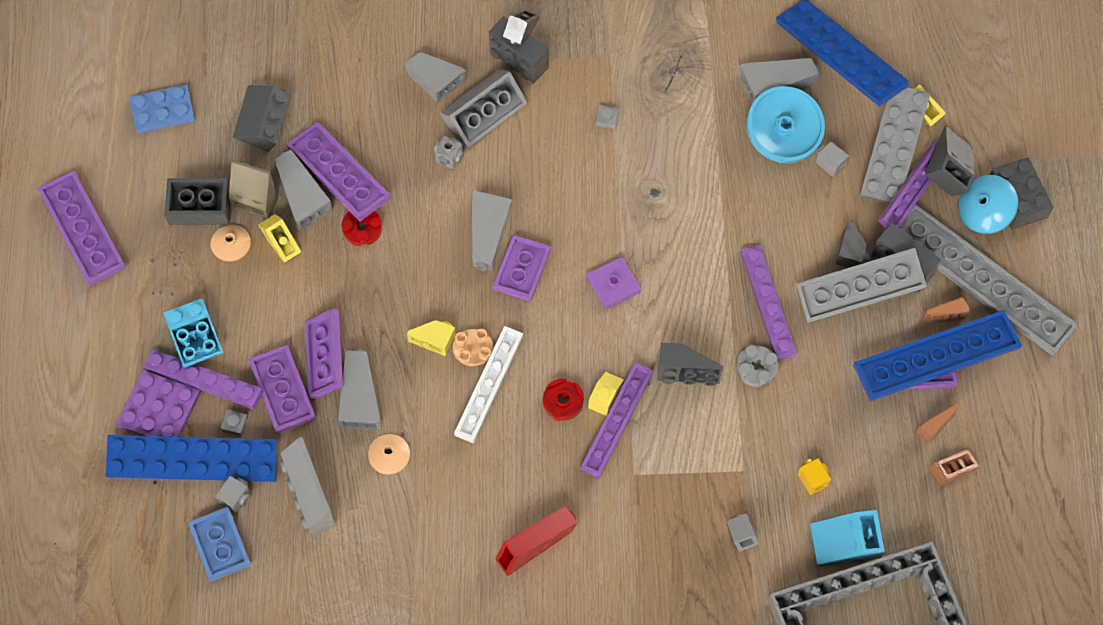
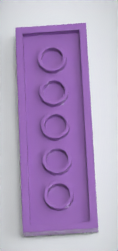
[286,122,391,222]
[38,171,126,286]

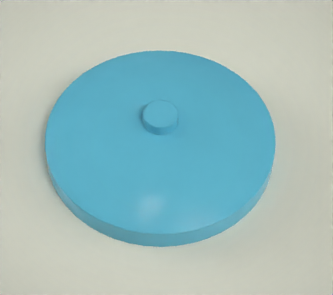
[746,86,825,163]

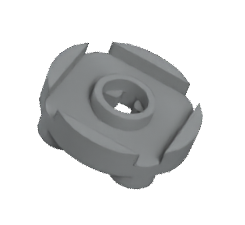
[736,345,778,387]

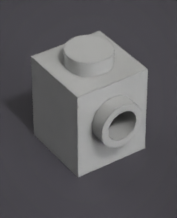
[816,142,849,177]
[215,476,250,513]
[727,513,759,552]

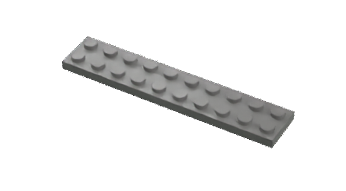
[899,204,1078,356]

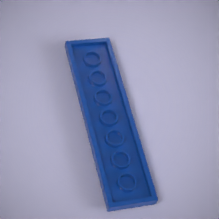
[776,0,909,107]
[853,310,1022,402]
[106,435,278,482]

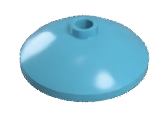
[958,175,1018,234]

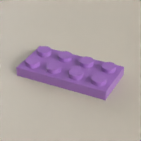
[305,309,343,400]
[248,345,316,434]

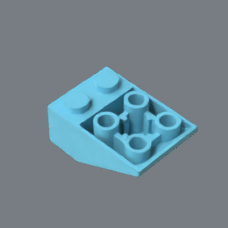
[163,299,223,368]
[810,510,885,566]

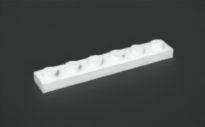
[454,326,523,443]

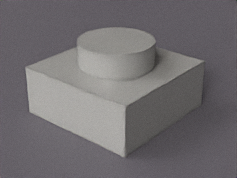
[596,105,619,129]
[221,410,248,436]

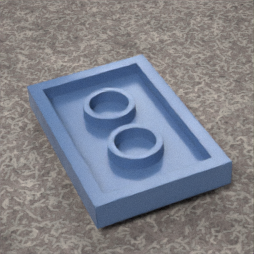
[129,84,195,134]
[188,506,251,582]

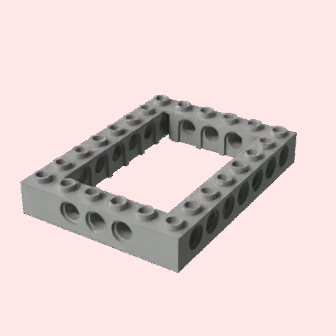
[768,541,967,625]

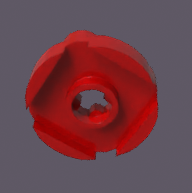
[341,211,382,246]
[542,379,584,421]

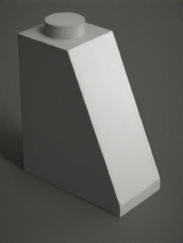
[405,52,466,103]

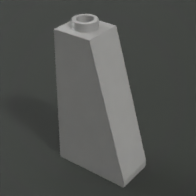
[738,58,820,104]
[274,149,332,231]
[472,190,512,271]
[338,349,382,430]

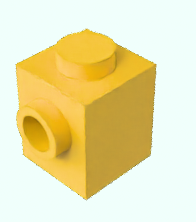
[798,458,831,495]

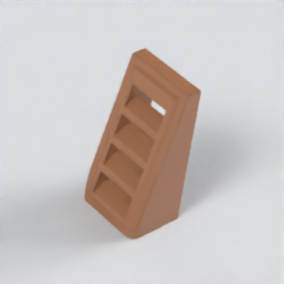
[922,297,969,322]
[916,405,958,443]
[930,449,979,486]

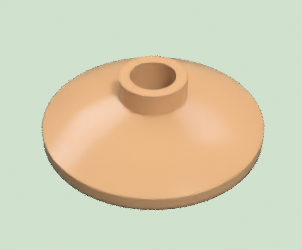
[211,224,251,262]
[368,434,410,475]

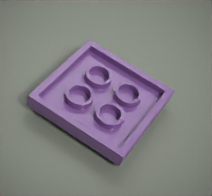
[116,370,201,437]

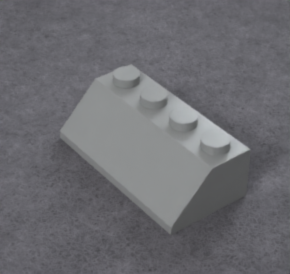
[440,69,527,148]
[279,437,335,535]

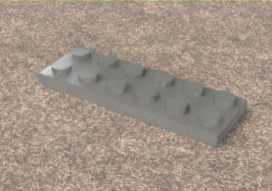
[860,87,931,204]
[796,248,928,323]

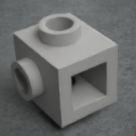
[434,136,464,170]

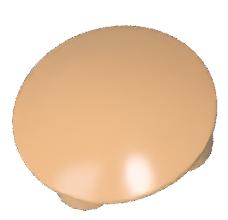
[452,329,494,366]

